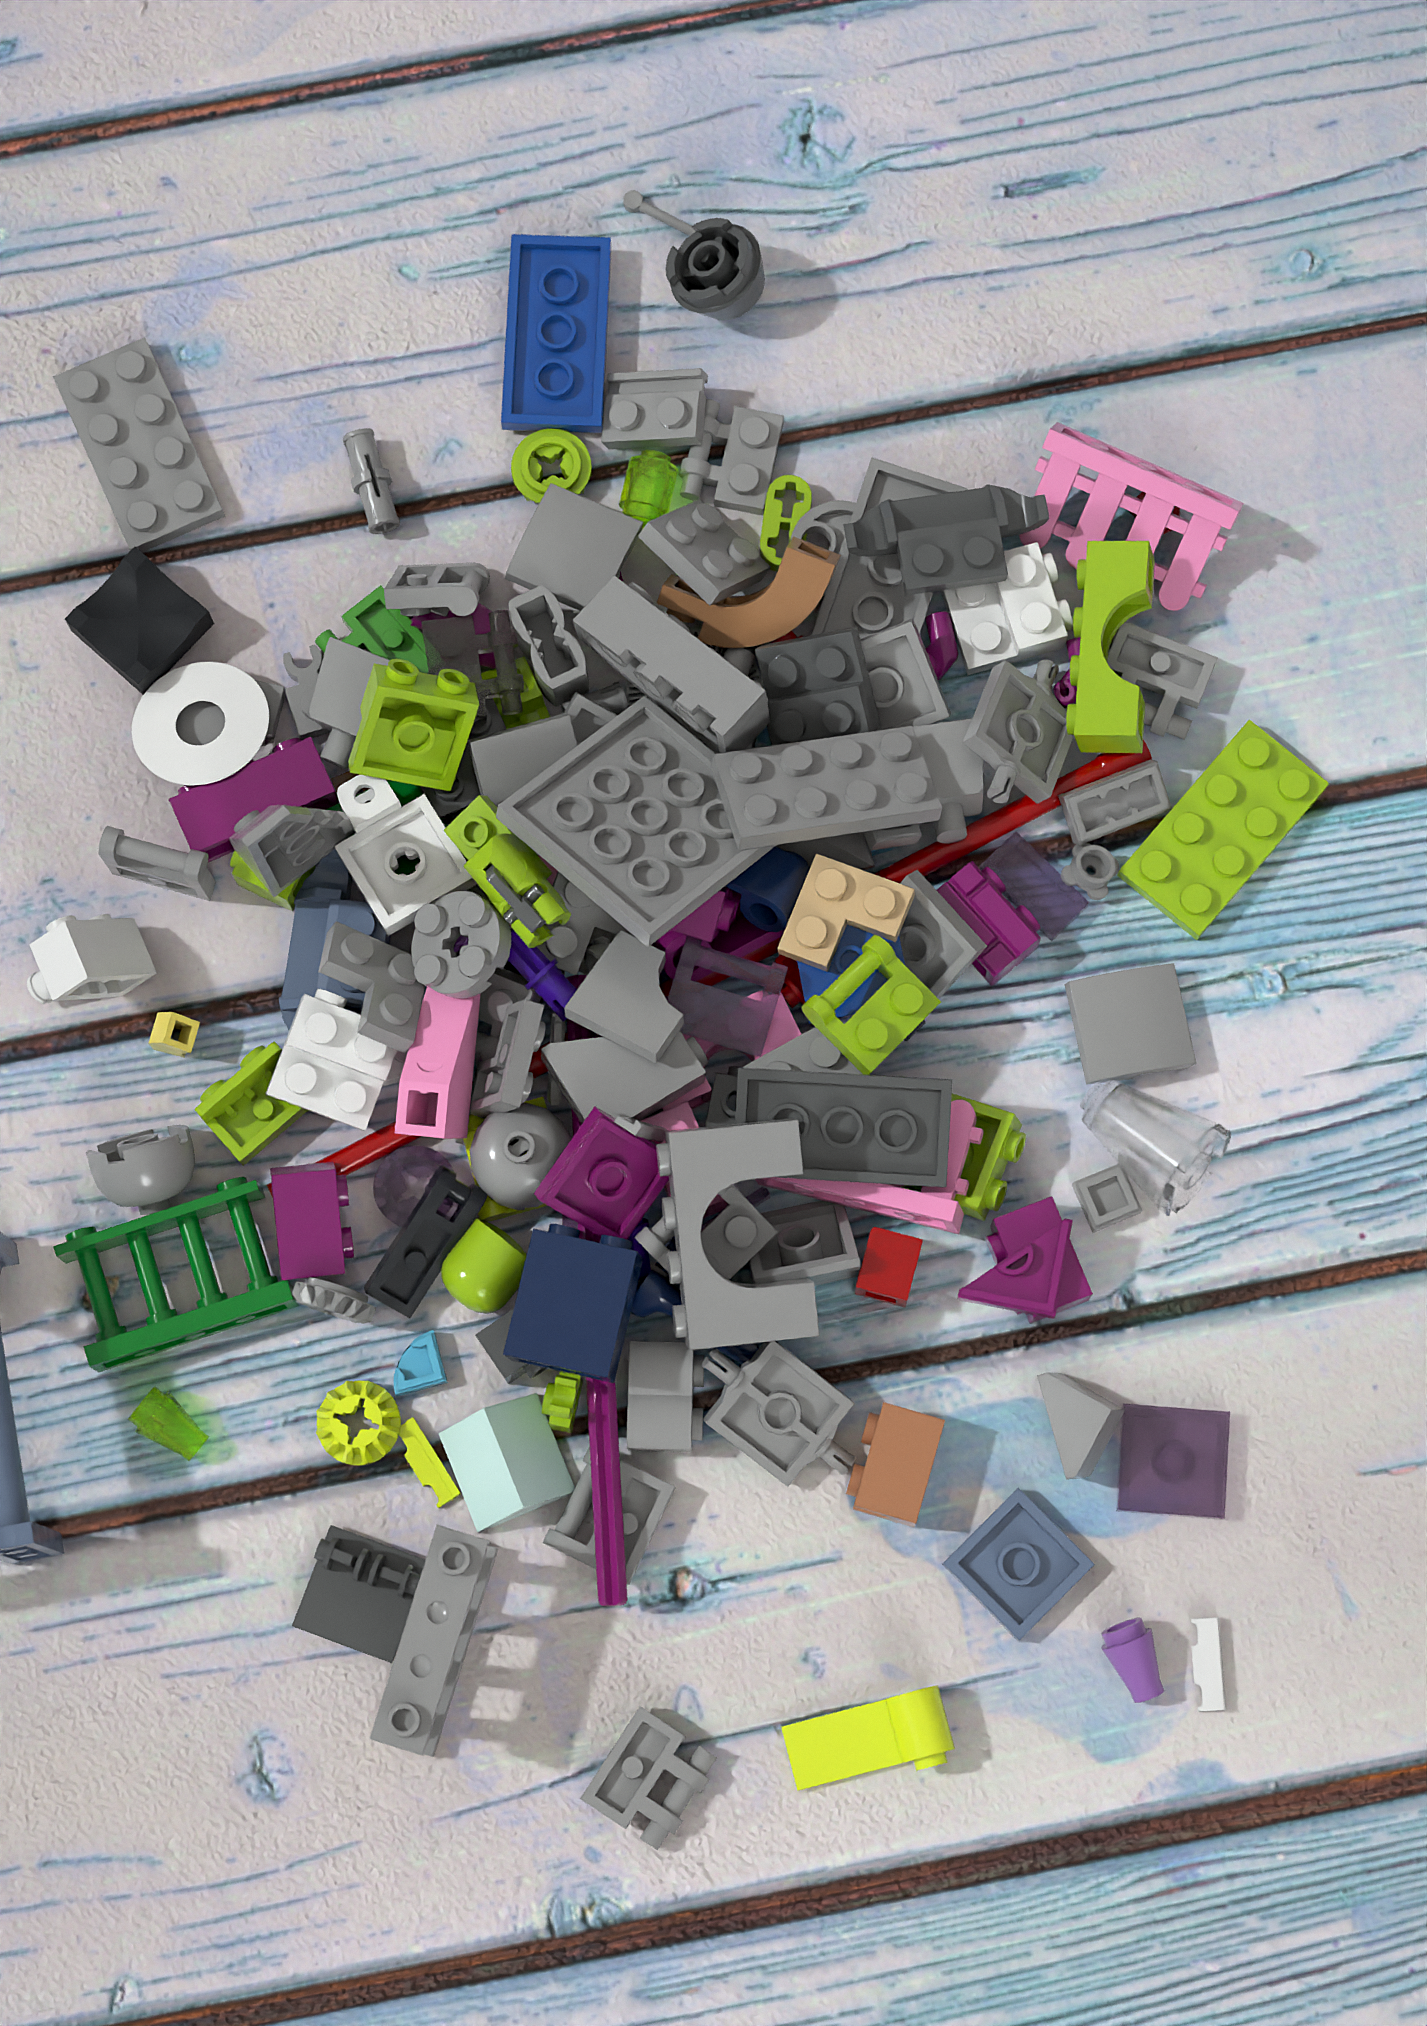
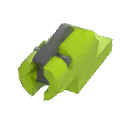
[443,795,571,948]

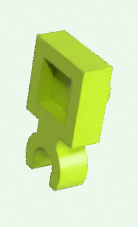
[542,1372,583,1433]

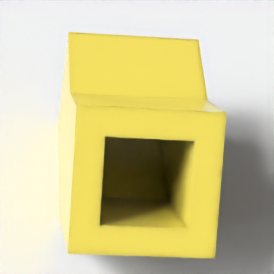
[148,1012,200,1058]

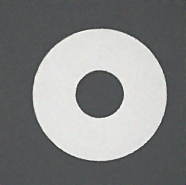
[132,662,269,786]

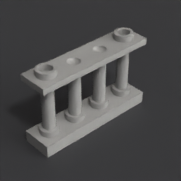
[370,1525,498,1757]

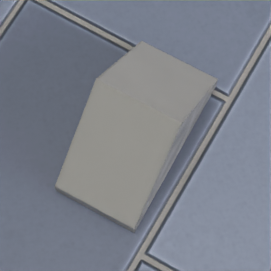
[1037,1372,1125,1479]

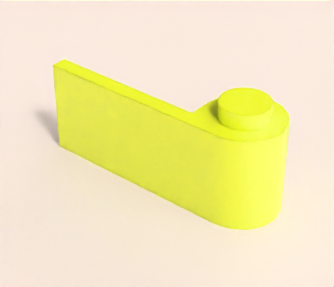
[781,1685,955,1791]

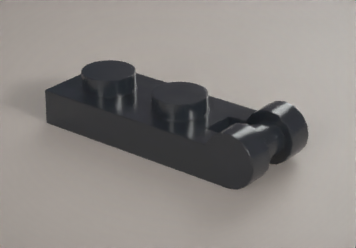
[364,1165,488,1318]

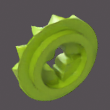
[511,428,592,503]

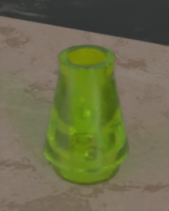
[128,1386,209,1461]

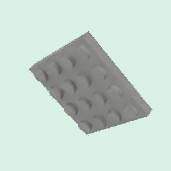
[496,695,776,947]

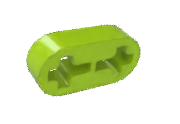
[760,475,812,572]

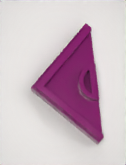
[957,1219,1073,1319]

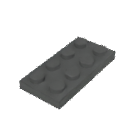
[735,1067,952,1187]

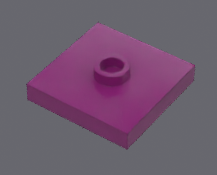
[534,1106,669,1240]

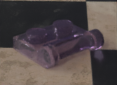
[667,936,788,1057]

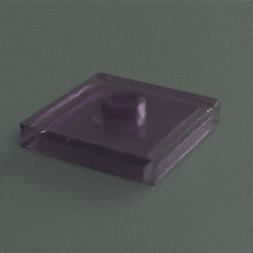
[1116,1404,1230,1520]

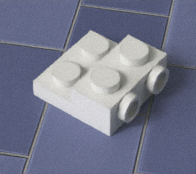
[941,542,1073,675]
[265,989,397,1131]

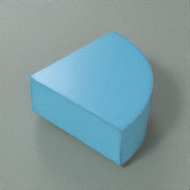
[394,1330,448,1397]

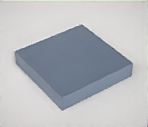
[942,1488,1095,1641]

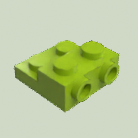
[348,659,479,791]
[903,1093,1026,1221]

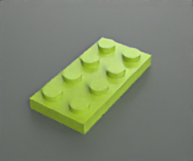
[1117,719,1329,940]

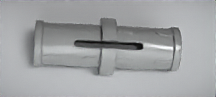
[343,428,400,534]

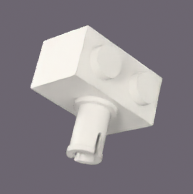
[27,914,157,1004]

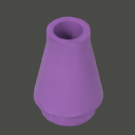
[1101,1617,1164,1703]

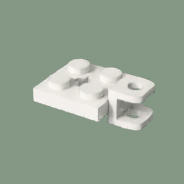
[334,775,477,936]

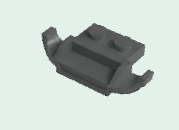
[843,484,1049,596]

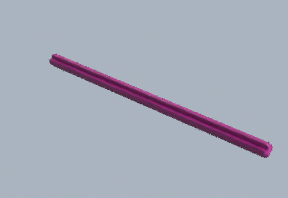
[566,974,628,1607]

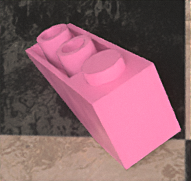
[395,986,481,1139]

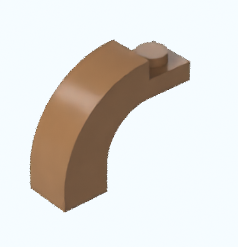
[656,536,841,648]

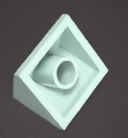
[438,1393,575,1533]

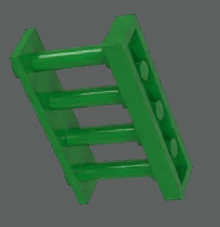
[53,1177,299,1373]

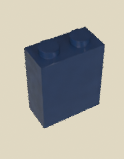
[503,1223,643,1383]

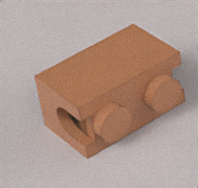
[846,1402,945,1528]

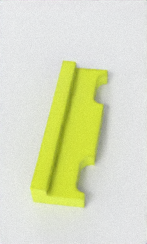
[399,1417,461,1508]

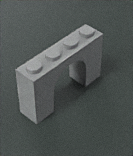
[656,1118,819,1350]

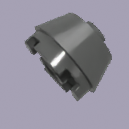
[666,218,765,320]

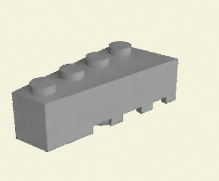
[573,576,770,754]

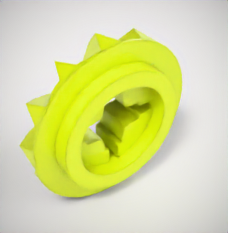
[316,1381,401,1466]

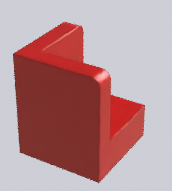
[855,1227,923,1307]

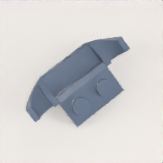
[279,849,391,1031]

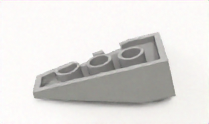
[228,805,355,897]

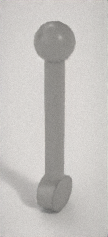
[623,190,696,236]

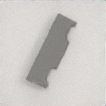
[614,1115,668,1142]

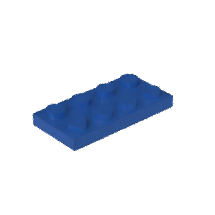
[501,234,612,433]

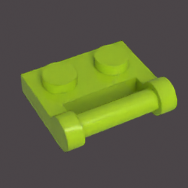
[802,935,941,1075]

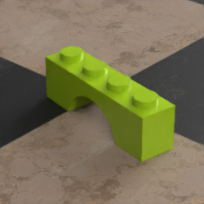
[1066,541,1155,753]

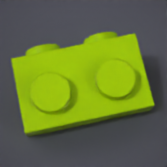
[195,1041,308,1166]

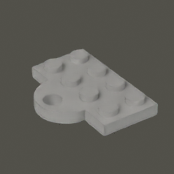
[790,457,968,639]

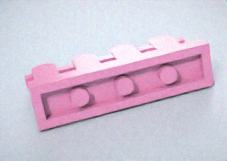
[1019,422,1244,611]
[755,1100,984,1234]

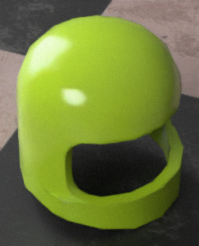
[441,1218,527,1314]

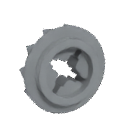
[292,1277,376,1324]

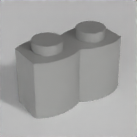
[509,585,589,707]
[627,1341,704,1452]

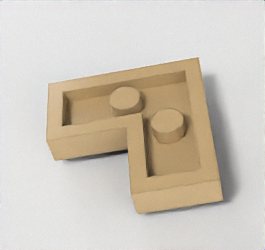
[777,854,915,972]

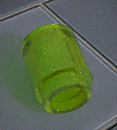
[619,450,679,528]

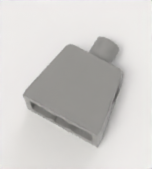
[308,637,390,770]
[913,718,983,843]

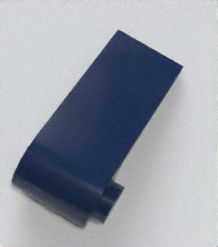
[725,846,810,932]

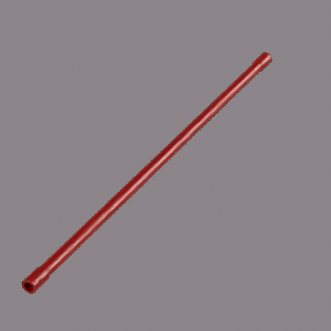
[267,740,1152,1198]

